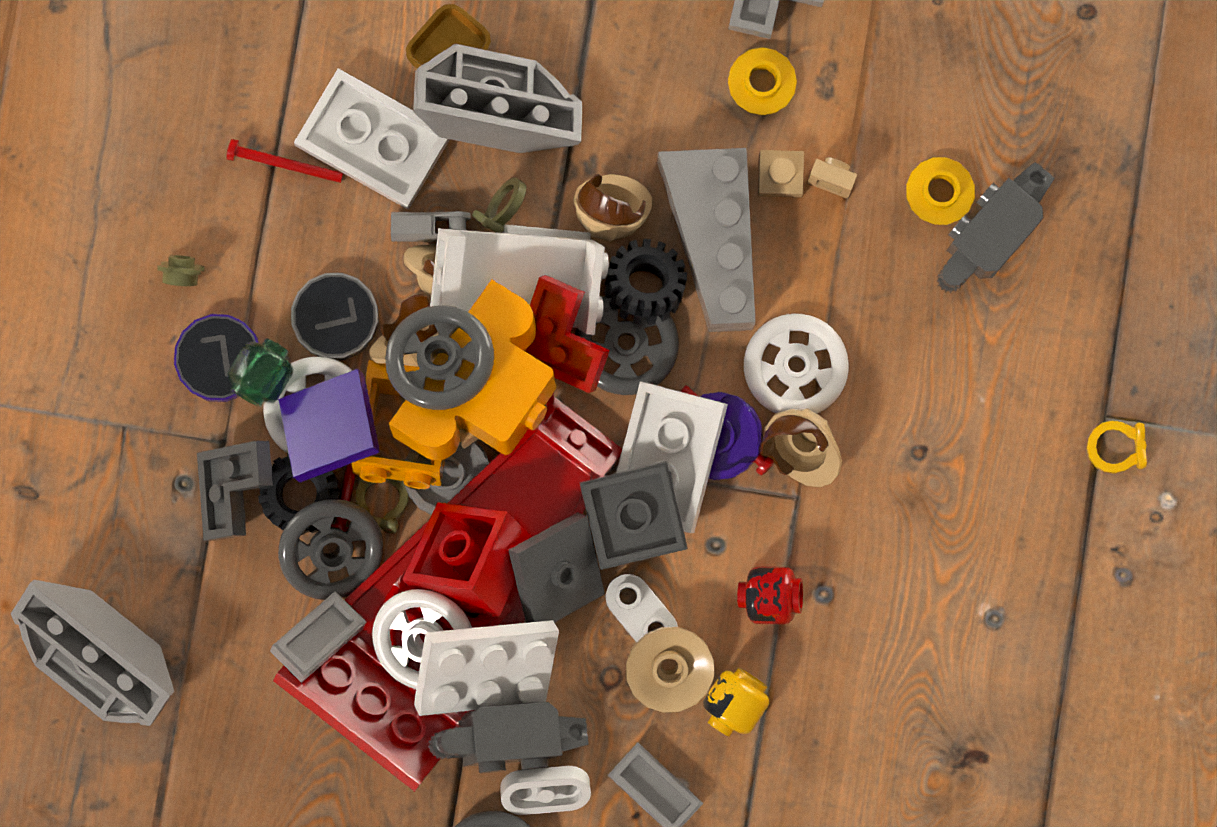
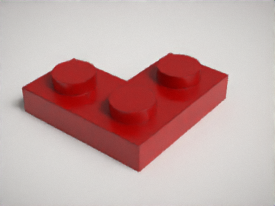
[523,275,610,393]

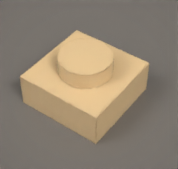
[758,150,804,198]
[807,157,857,199]

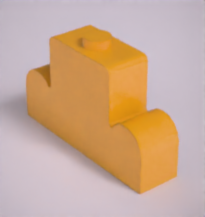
[389,279,556,460]

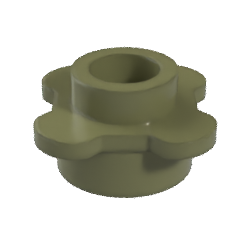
[157,255,205,286]

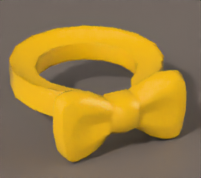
[1086,421,1147,474]

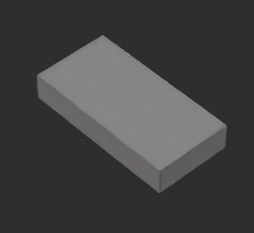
[270,592,366,683]
[608,742,703,827]

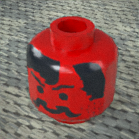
[737,566,803,624]

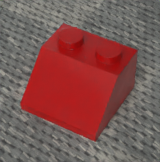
[402,502,532,617]

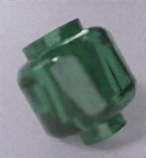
[227,338,294,407]

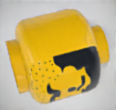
[703,667,769,737]

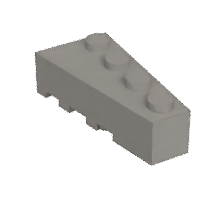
[657,148,755,332]

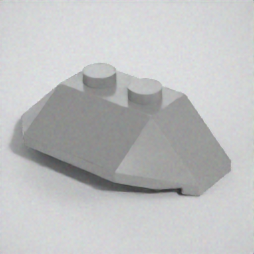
[413,44,582,153]
[11,580,174,726]

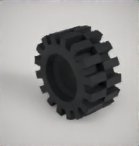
[605,239,687,325]
[258,453,341,535]

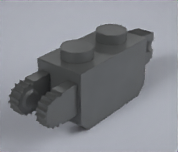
[937,162,1055,293]
[428,702,588,773]

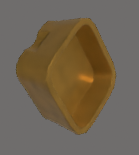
[406,4,491,69]

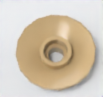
[626,627,714,713]

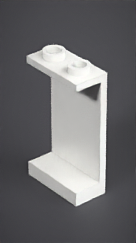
[430,228,609,335]

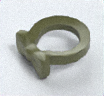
[472,178,527,233]
[356,479,408,534]

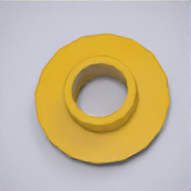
[728,47,797,116]
[906,157,975,225]

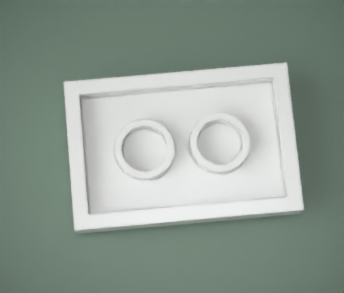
[294,68,450,210]
[616,381,728,533]
[414,620,559,716]

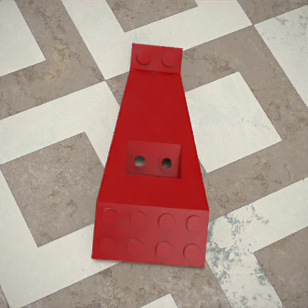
[273,397,622,792]

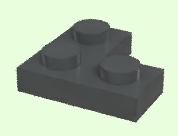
[197,441,273,541]

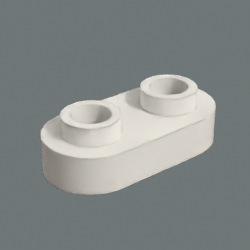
[606,574,678,643]
[500,766,591,815]

